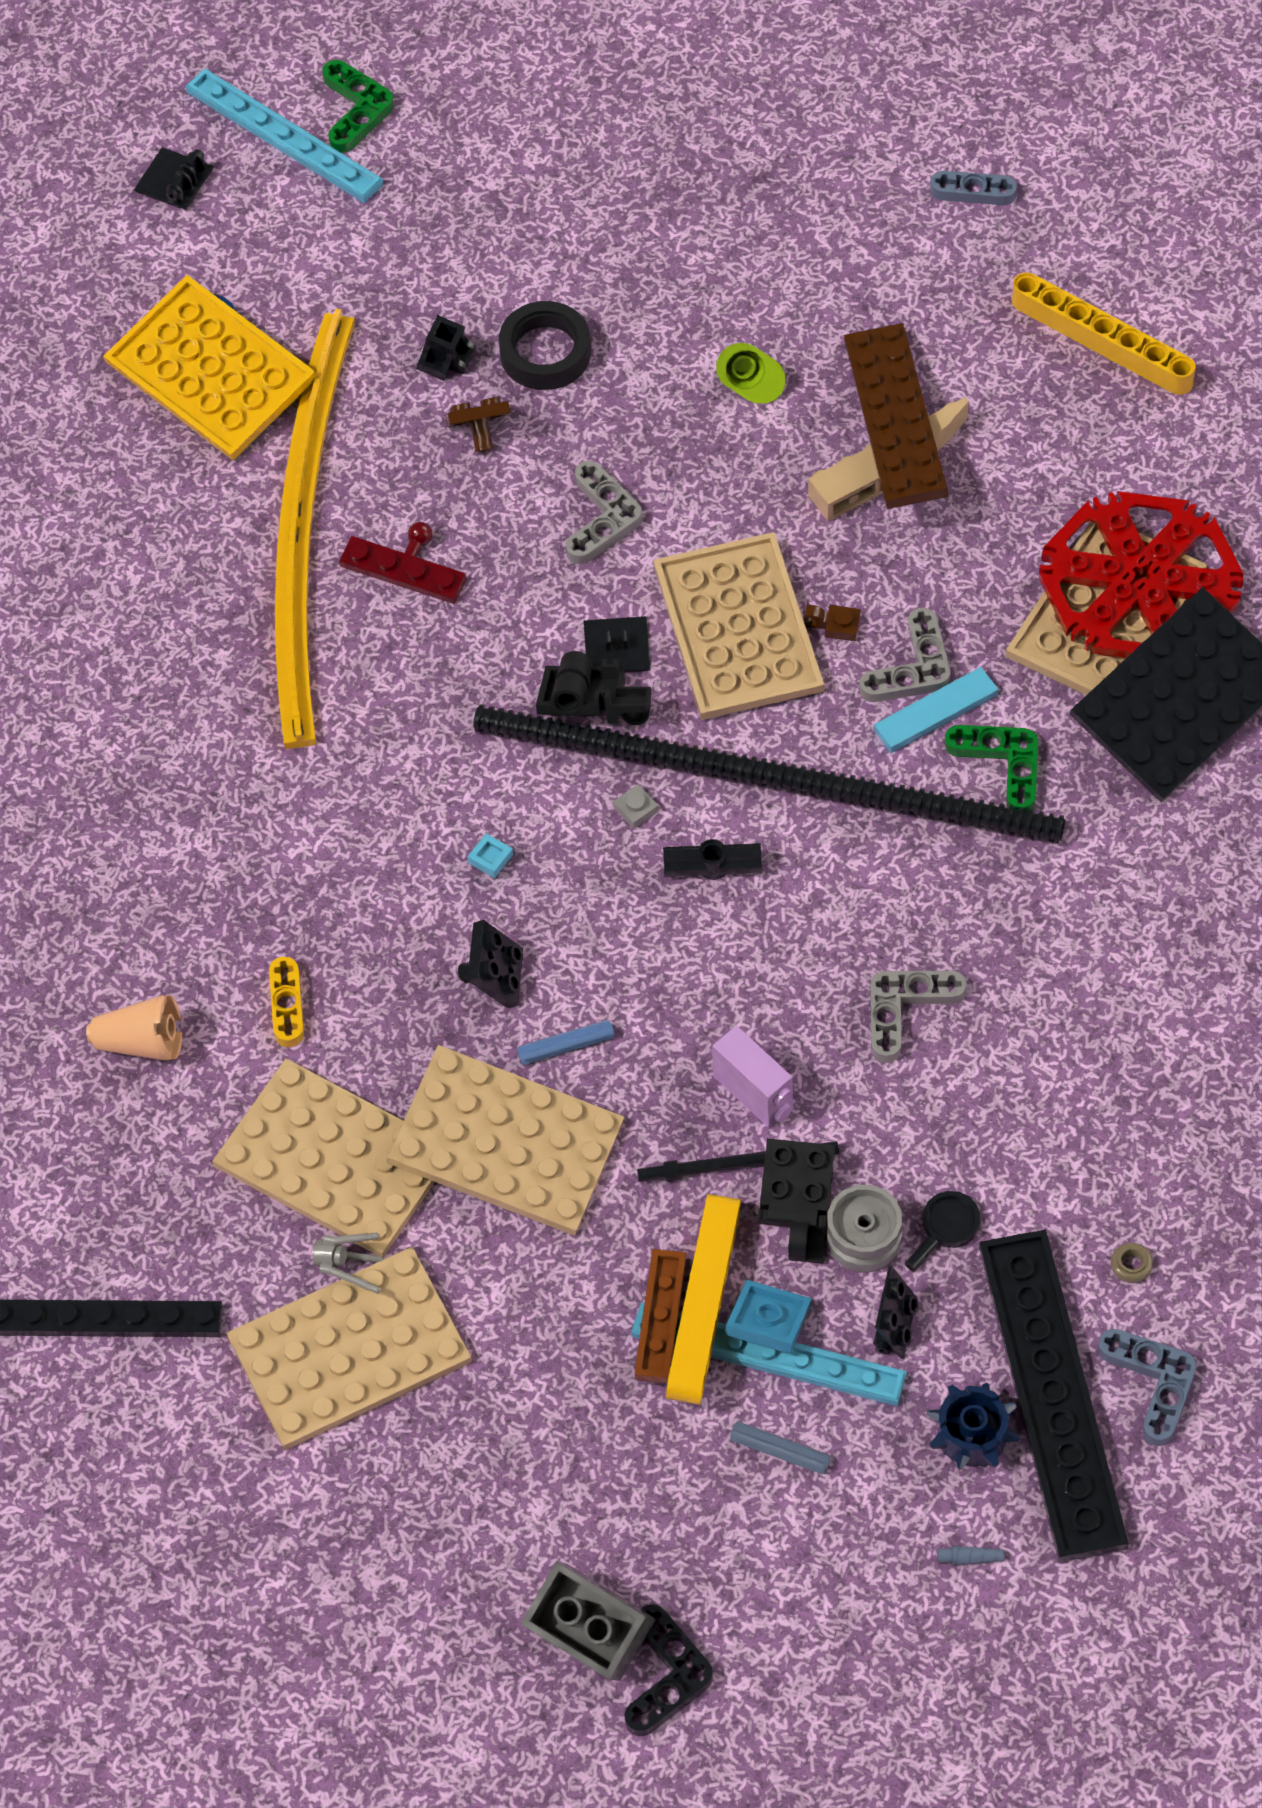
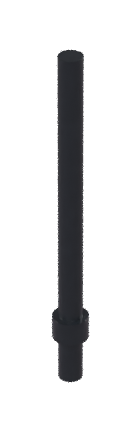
[637,1141,839,1182]

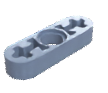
[930,171,1017,205]

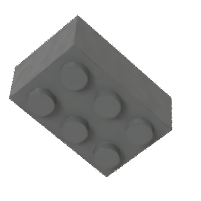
[520,1561,656,1681]

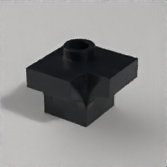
[416,315,477,381]

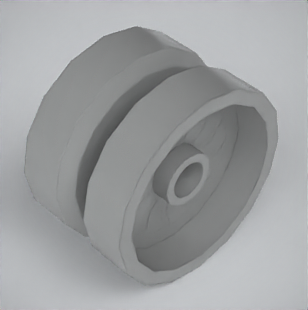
[827,1185,902,1272]

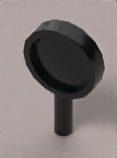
[905,1191,980,1272]

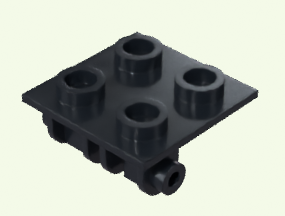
[134,147,214,210]
[873,1266,918,1359]

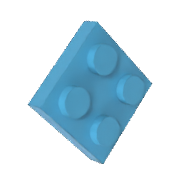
[725,1280,812,1354]

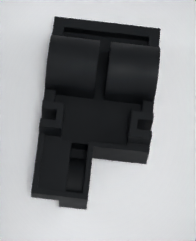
[536,651,652,725]
[758,1138,835,1264]

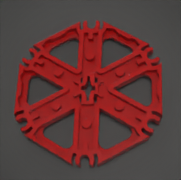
[1039,491,1244,658]

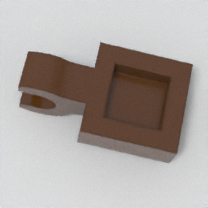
[804,604,861,641]

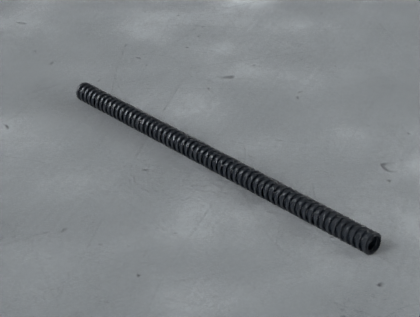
[473,704,1065,844]

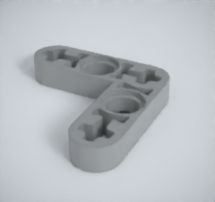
[566,461,642,564]
[859,608,950,702]
[870,971,967,1063]

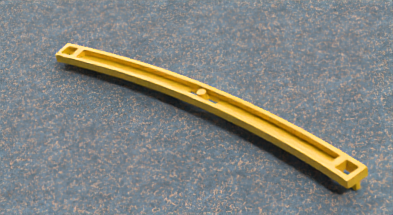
[275,308,355,749]

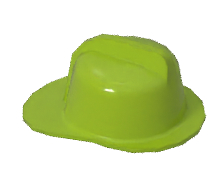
[716,342,785,404]

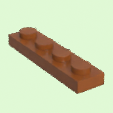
[634,1249,687,1383]

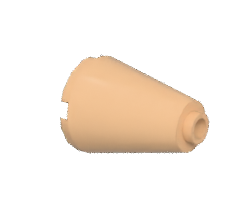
[86,995,182,1061]

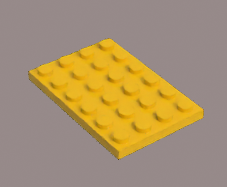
[103,275,317,461]

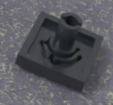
[458,920,523,1008]

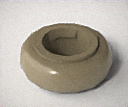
[1111,1243,1153,1283]

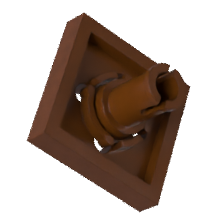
[444,396,511,452]

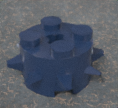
[926,1383,1020,1469]

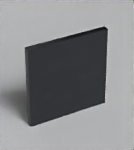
[583,616,650,673]

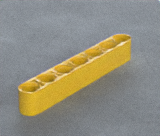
[1012,272,1195,395]
[666,1194,742,1405]

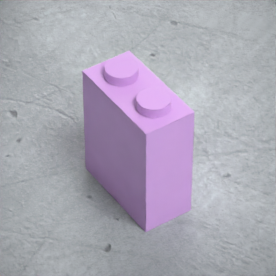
[712,1025,793,1128]

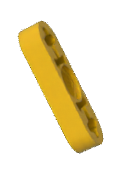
[269,956,304,1047]

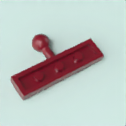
[339,522,467,604]

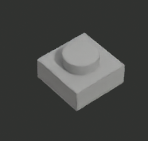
[613,784,659,829]

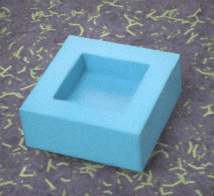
[467,833,513,878]

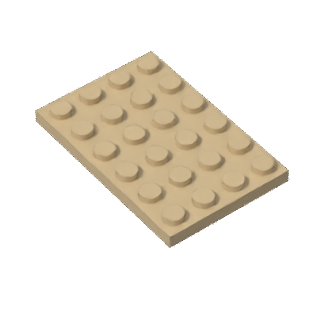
[1005,521,1208,695]
[653,532,824,720]
[387,1045,624,1235]
[212,1058,435,1258]
[226,1247,472,1451]

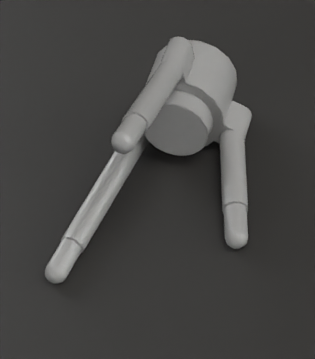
[313,1233,384,1294]

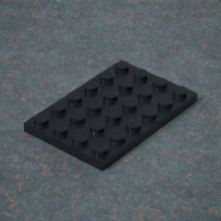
[1069,587,1262,803]

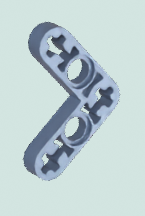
[1098,1329,1196,1446]

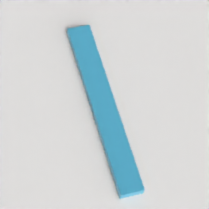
[185,68,383,203]
[631,1302,907,1406]

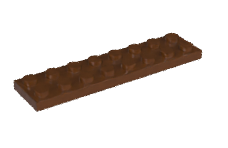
[844,323,949,509]

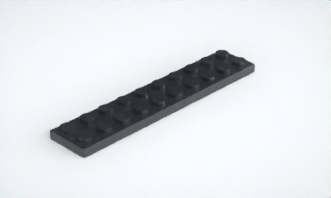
[979,1229,1129,1562]

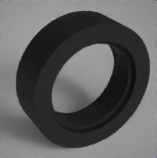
[499,301,591,390]

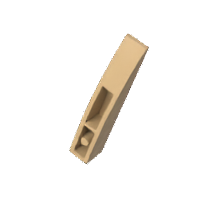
[808,397,969,521]

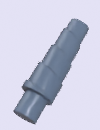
[937,1545,1004,1566]

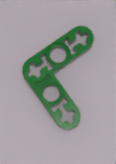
[322,60,394,153]
[944,725,1038,812]

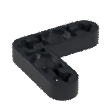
[624,1604,713,1736]

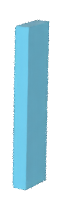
[874,667,999,753]

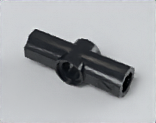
[663,839,762,880]

